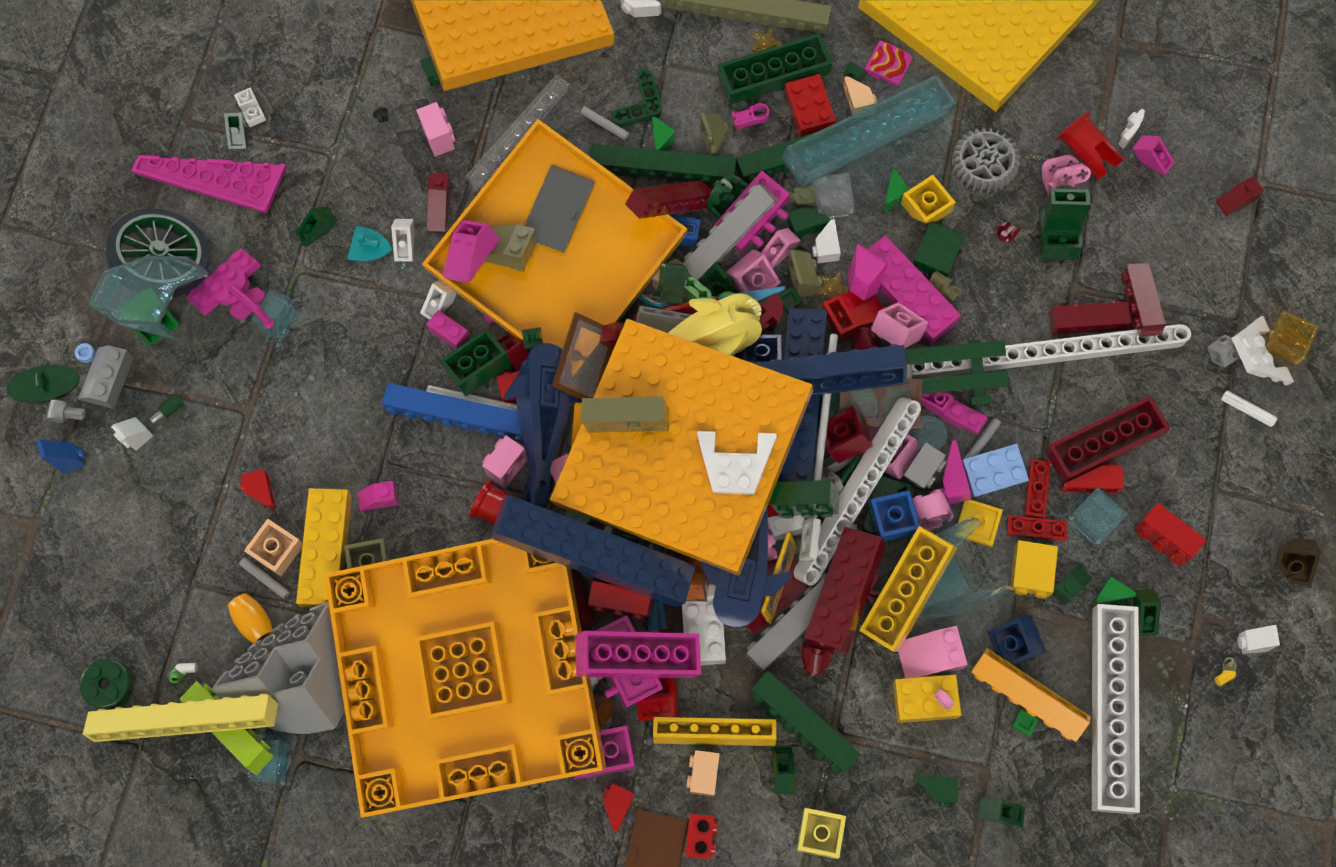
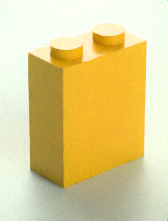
[1010,540,1058,598]

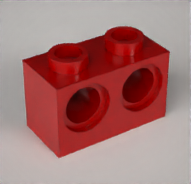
[685,814,718,860]

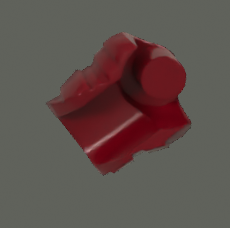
[996,220,1021,243]

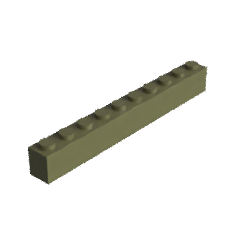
[657,0,831,34]

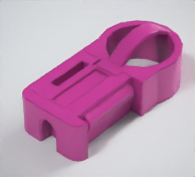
[732,103,770,129]

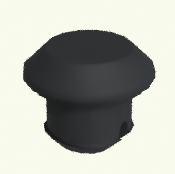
[373,107,389,123]

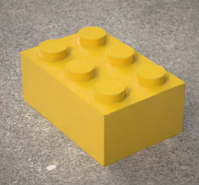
[893,675,961,723]

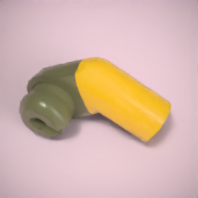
[1214,657,1237,686]

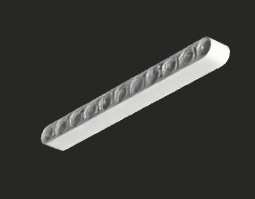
[794,398,921,585]

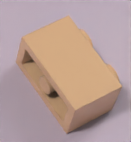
[686,750,720,796]

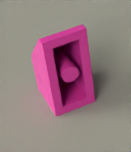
[1133,135,1175,175]
[358,481,399,511]

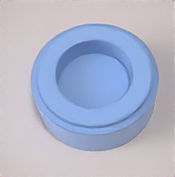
[75,343,96,363]

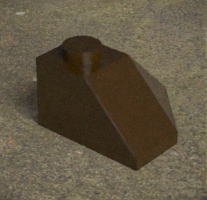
[1275,538,1321,586]

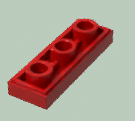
[1024,459,1051,519]
[1006,515,1068,542]

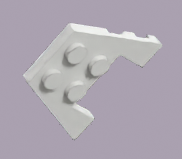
[1231,316,1294,385]
[697,431,777,495]

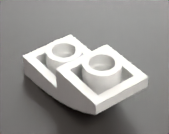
[234,88,266,127]
[1118,109,1145,149]

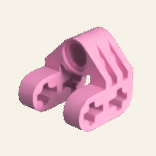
[1042,155,1091,196]

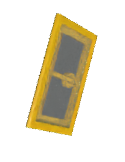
[761,532,797,624]

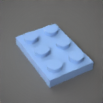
[962,444,1029,497]

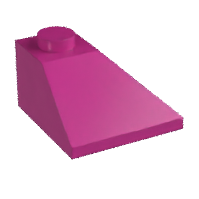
[847,244,888,300]

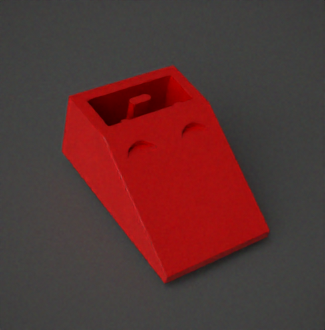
[822,292,884,342]

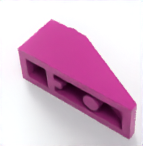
[940,440,971,505]

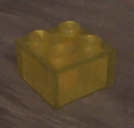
[1265,310,1319,366]

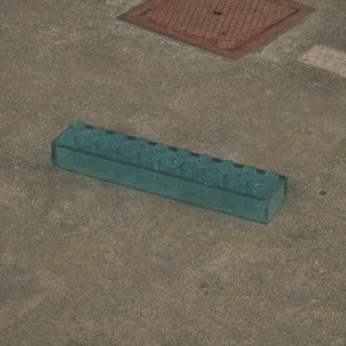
[782,75,957,187]

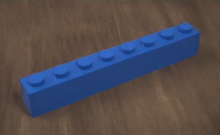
[382,383,524,443]

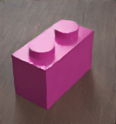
[426,310,470,350]

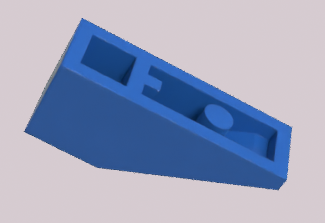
[36,439,86,474]

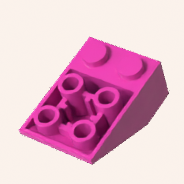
[443,220,500,283]

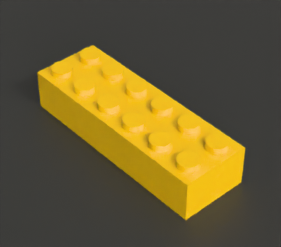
[296,488,352,608]
[859,526,958,652]

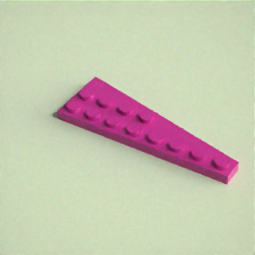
[131,155,287,214]

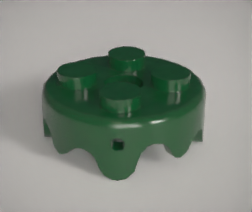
[706,174,749,220]
[80,659,134,710]

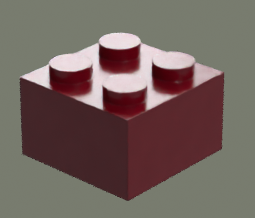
[825,406,873,464]

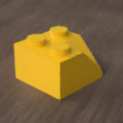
[901,175,955,223]

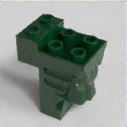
[1039,185,1091,260]

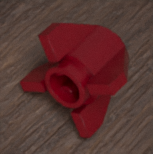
[801,642,834,677]

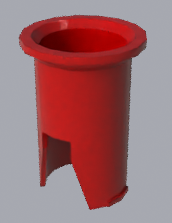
[1056,111,1125,182]
[469,479,514,526]

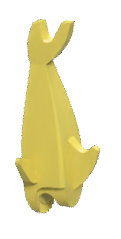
[668,294,762,356]

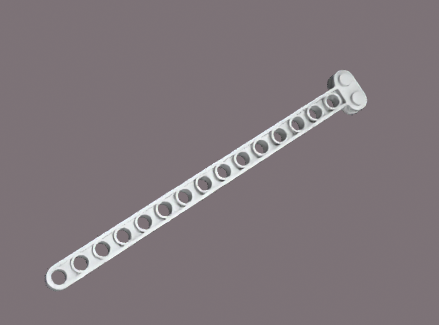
[907,324,1191,379]

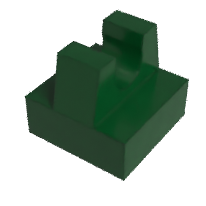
[843,61,868,82]
[522,327,543,350]

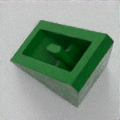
[652,117,676,151]
[883,170,910,211]
[1092,577,1136,607]

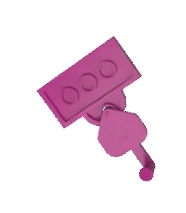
[185,248,274,328]

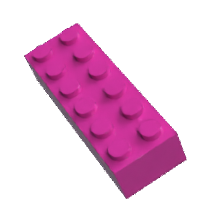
[868,235,961,346]
[575,631,701,678]

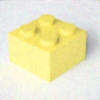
[796,808,846,859]

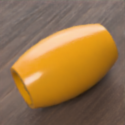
[228,593,273,644]

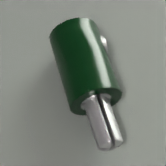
[150,393,184,423]

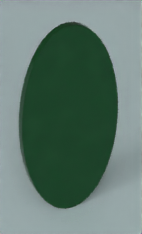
[6,365,80,403]

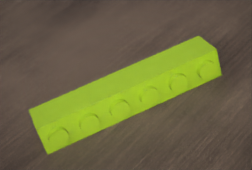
[180,681,274,775]

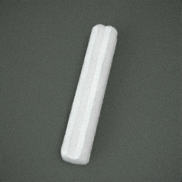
[1222,391,1277,427]

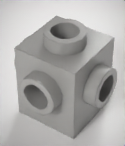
[1207,335,1240,368]

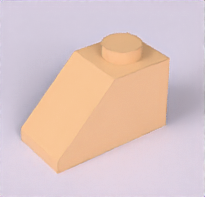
[843,76,877,117]

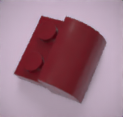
[759,293,783,335]

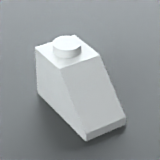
[621,0,661,17]
[391,219,415,261]
[812,219,841,263]
[420,280,457,320]
[1238,625,1280,654]

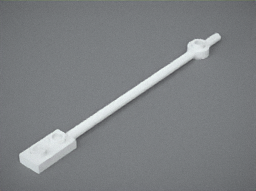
[799,334,838,561]

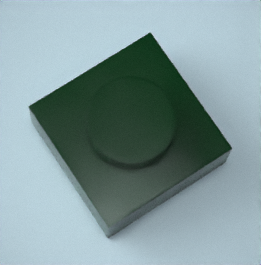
[778,287,802,313]

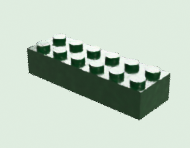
[718,33,832,105]
[750,671,861,777]

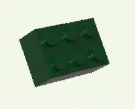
[440,329,512,397]
[771,480,839,519]

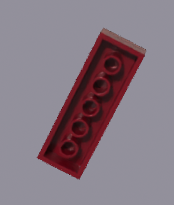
[1044,396,1170,485]
[804,527,886,656]

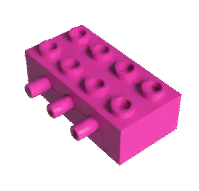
[713,171,790,254]
[596,615,663,708]

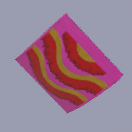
[864,41,913,87]

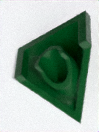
[700,263,737,297]

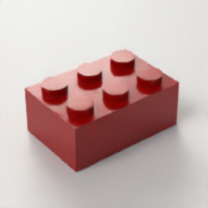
[784,74,836,137]
[1134,503,1207,567]
[588,581,655,622]

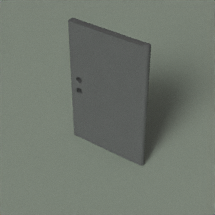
[524,165,595,253]

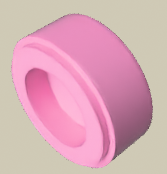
[934,689,954,710]

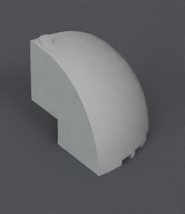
[212,602,345,734]

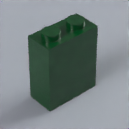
[913,222,965,277]

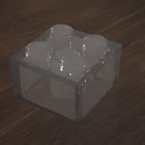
[811,172,855,218]

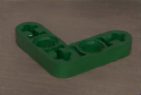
[611,69,662,127]

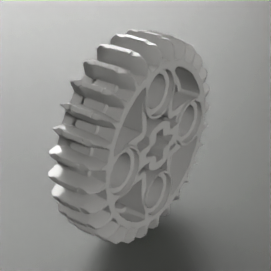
[952,127,1020,194]

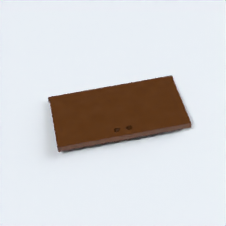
[625,809,689,867]

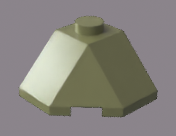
[700,112,729,156]

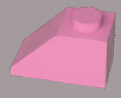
[761,228,801,268]

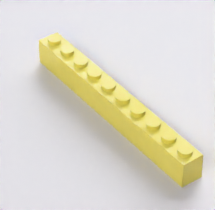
[83,694,278,742]

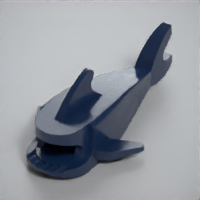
[504,343,582,506]
[700,506,792,628]

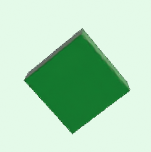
[1011,709,1039,737]

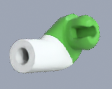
[169,663,198,684]

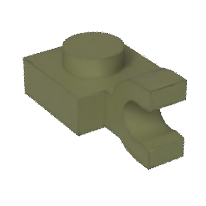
[787,186,815,208]
[929,270,962,301]

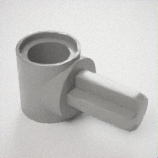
[46,400,86,423]

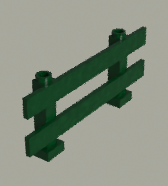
[853,340,1009,416]

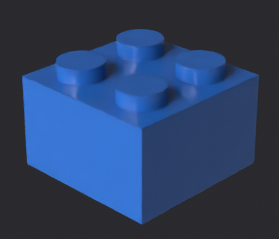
[869,491,920,541]

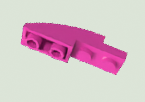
[922,392,988,435]

